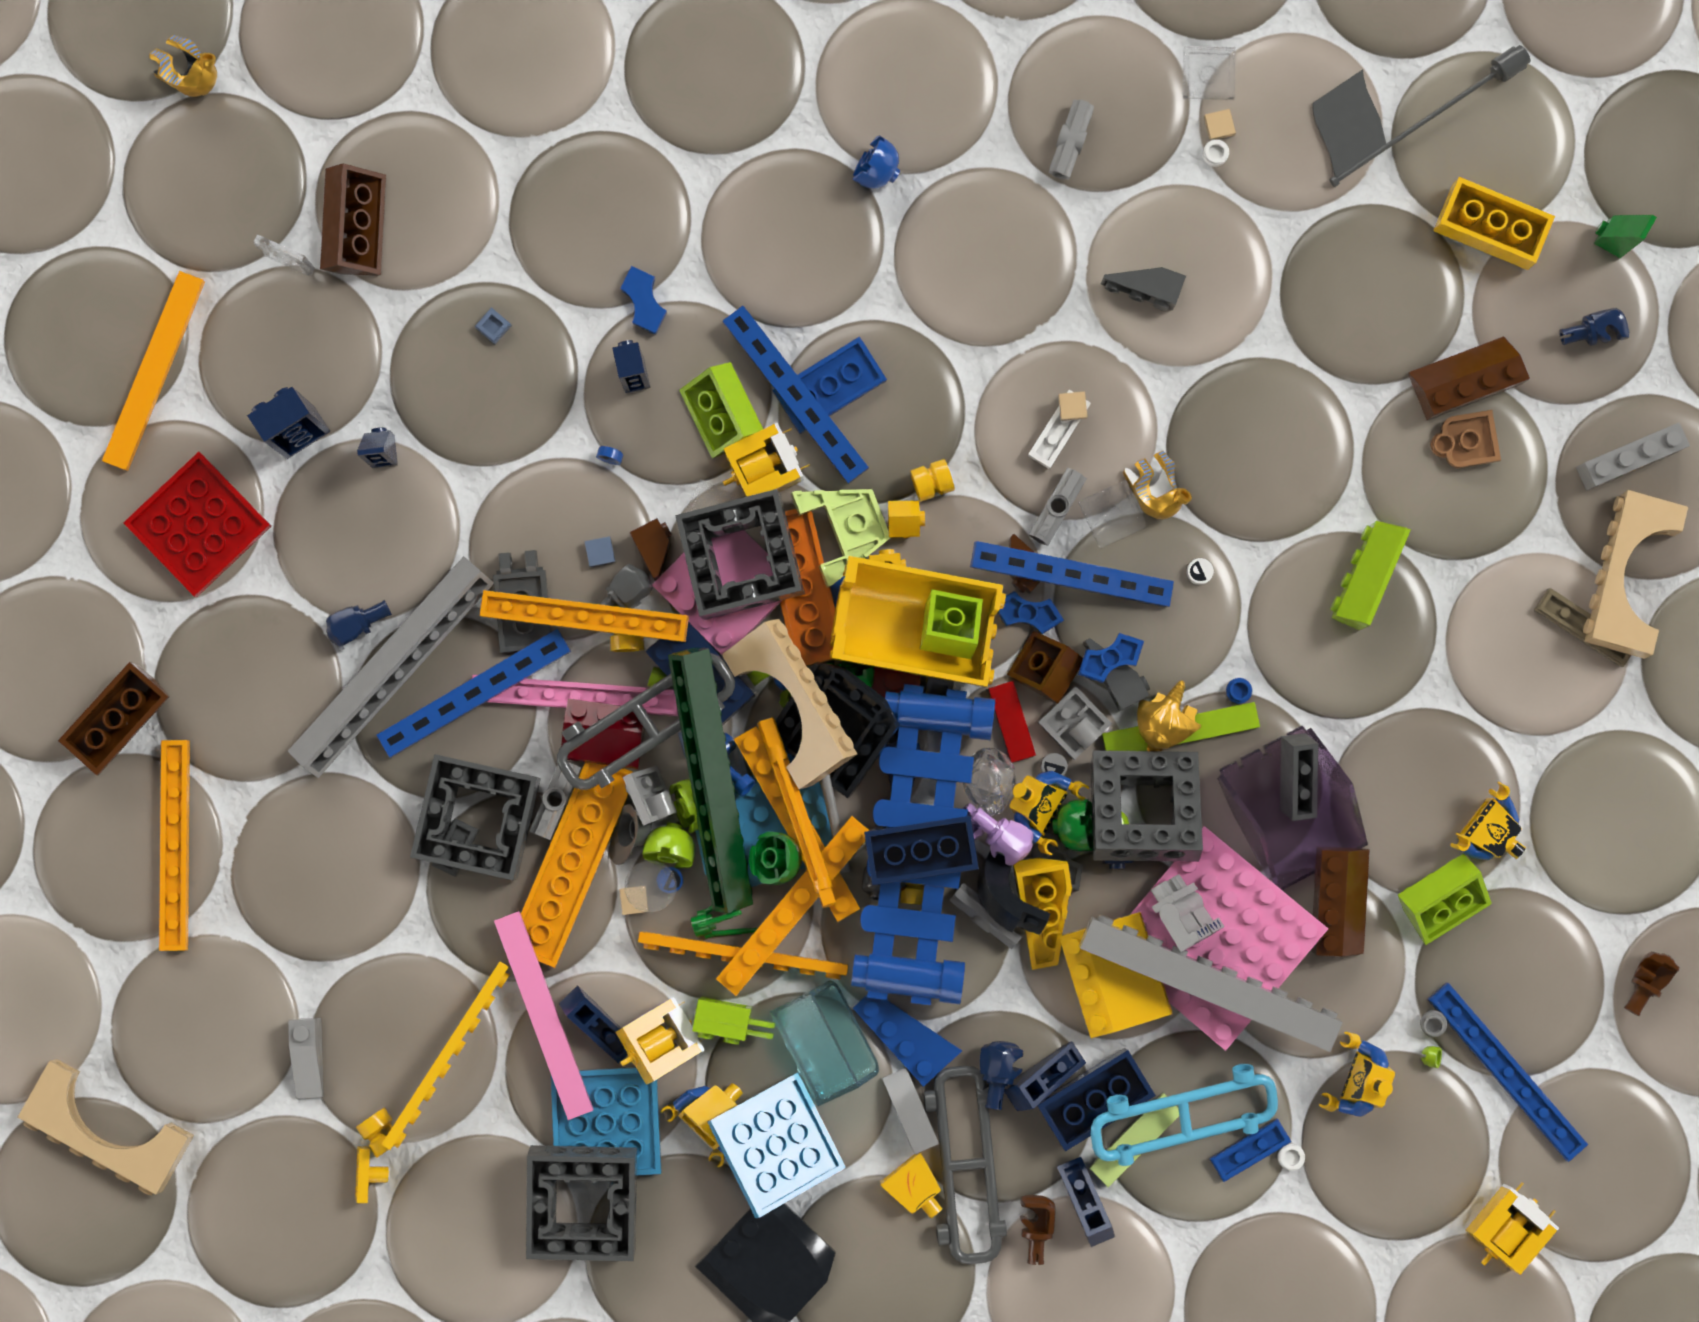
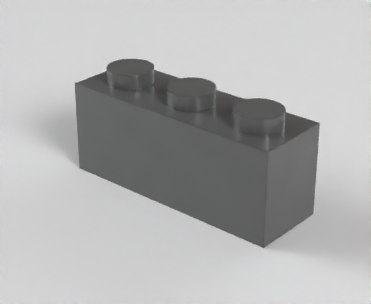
[1280,733,1318,821]

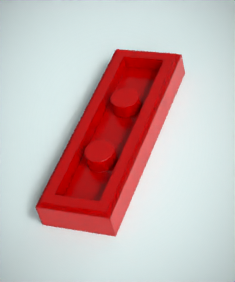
[988,681,1036,763]

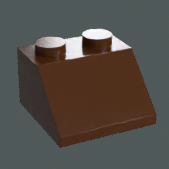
[1007,631,1083,704]

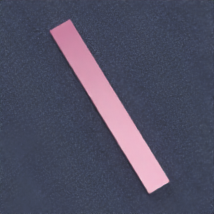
[472,675,679,717]
[494,911,594,1120]

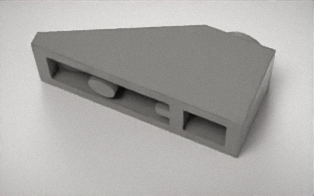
[288,1018,324,1099]

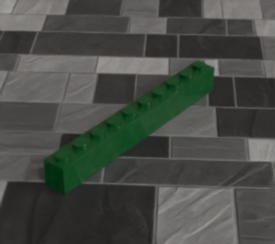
[668,648,753,914]

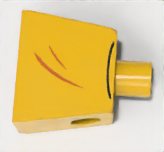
[880,1152,943,1219]

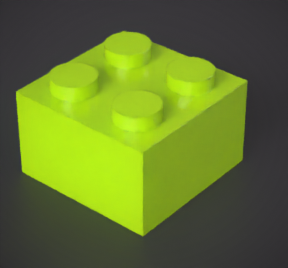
[920,589,983,659]

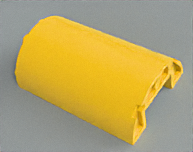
[830,556,1006,687]

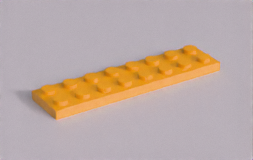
[521,762,633,968]

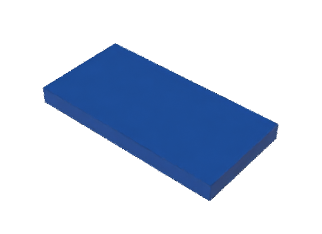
[772,336,887,434]

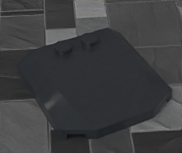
[775,662,900,799]
[695,1203,836,1322]

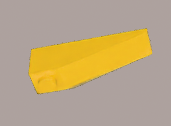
[1013,858,1072,970]

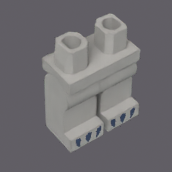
[1151,874,1225,952]

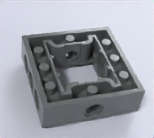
[675,489,805,620]
[1090,751,1203,862]
[410,754,541,881]
[526,1145,637,1261]

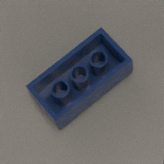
[247,387,331,460]
[646,621,755,726]
[864,816,979,885]
[1037,1048,1156,1152]

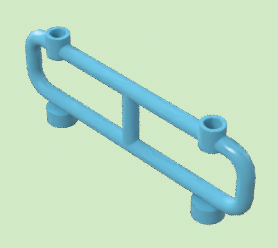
[1090,1064,1278,1166]

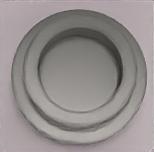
[1420,1010,1447,1037]

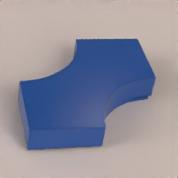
[620,266,667,335]
[997,591,1064,634]
[1078,633,1144,683]

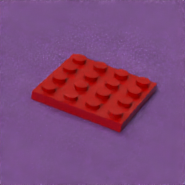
[123,451,272,598]

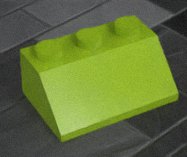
[679,362,763,459]
[1398,853,1492,945]

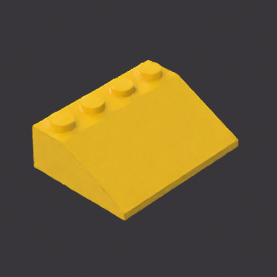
[1059,912,1173,1038]

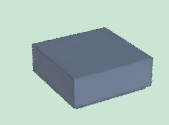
[475,307,512,344]
[585,536,616,568]

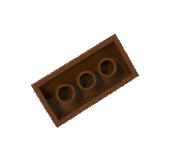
[320,163,386,276]
[1408,336,1530,420]
[58,662,169,776]
[1311,846,1370,957]

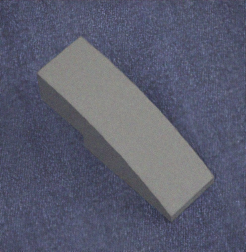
[882,1068,939,1154]

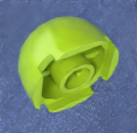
[669,779,699,833]
[642,823,695,869]

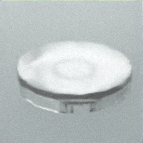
[625,861,677,912]

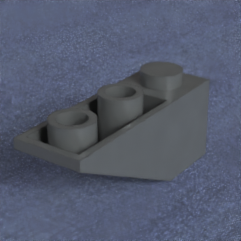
[1101,267,1186,311]

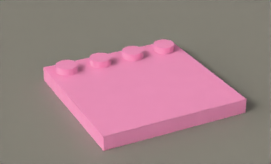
[652,530,782,655]

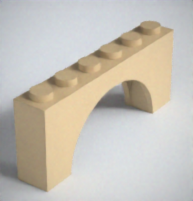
[1583,490,1688,659]
[722,619,857,790]
[17,1059,194,1195]

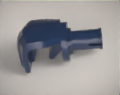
[1559,308,1629,346]
[326,600,392,650]
[980,1041,1023,1110]

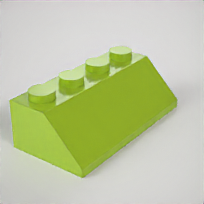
[1330,521,1411,631]

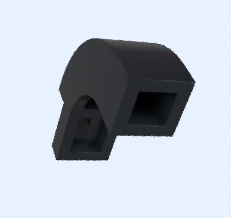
[978,850,1050,935]

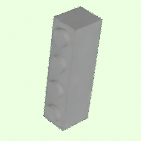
[1576,423,1690,491]

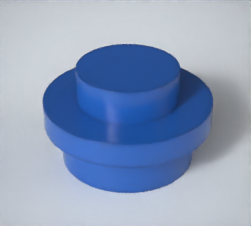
[1226,678,1252,704]

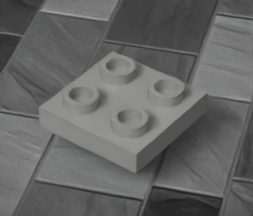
[1038,686,1112,760]
[623,766,677,826]

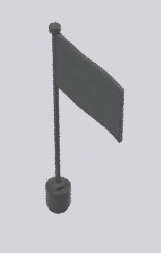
[1312,45,1531,187]

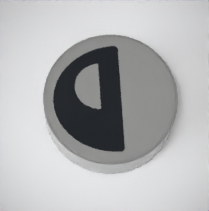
[1041,753,1068,776]

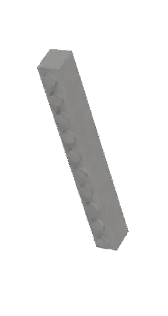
[288,556,494,778]
[1079,915,1343,1052]

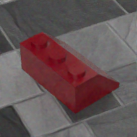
[561,699,646,769]

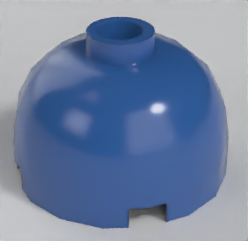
[852,135,900,189]

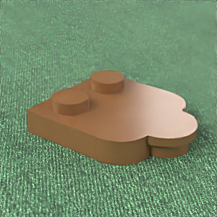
[1430,410,1501,468]

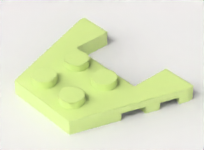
[791,489,891,588]

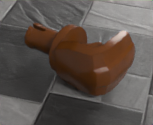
[1624,951,1680,1016]
[1020,1195,1056,1265]

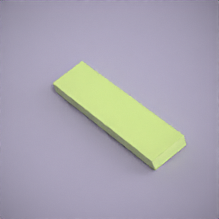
[1089,1093,1179,1187]

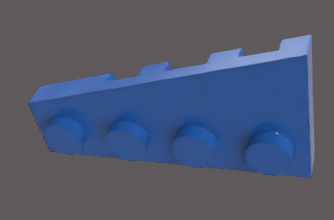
[853,995,962,1087]

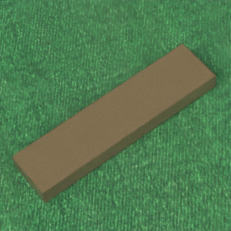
[1534,588,1631,667]

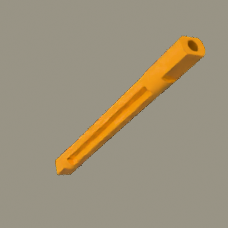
[757,717,836,908]

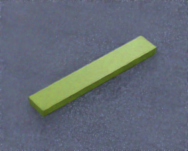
[1101,702,1260,751]

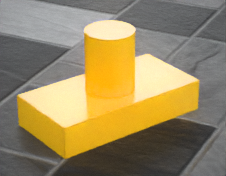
[355,1146,389,1203]

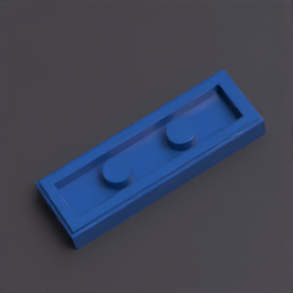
[1209,1118,1292,1182]

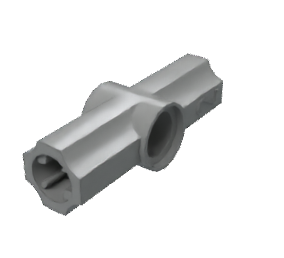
[1049,99,1094,180]
[1029,468,1087,546]
[530,762,582,840]
[950,883,1025,949]

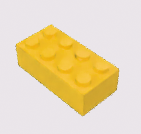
[1433,177,1555,270]

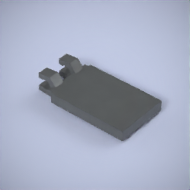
[493,550,552,653]

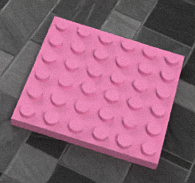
[1130,826,1328,1051]

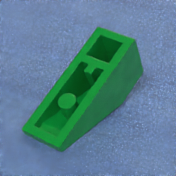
[1594,215,1657,259]

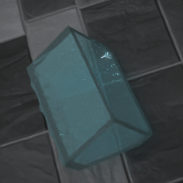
[770,980,879,1106]

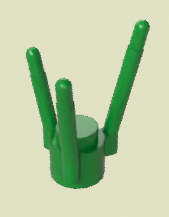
[691,905,757,939]

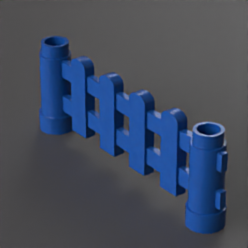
[851,684,995,1005]

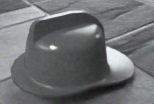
[609,804,652,865]

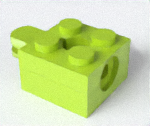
[692,997,776,1045]

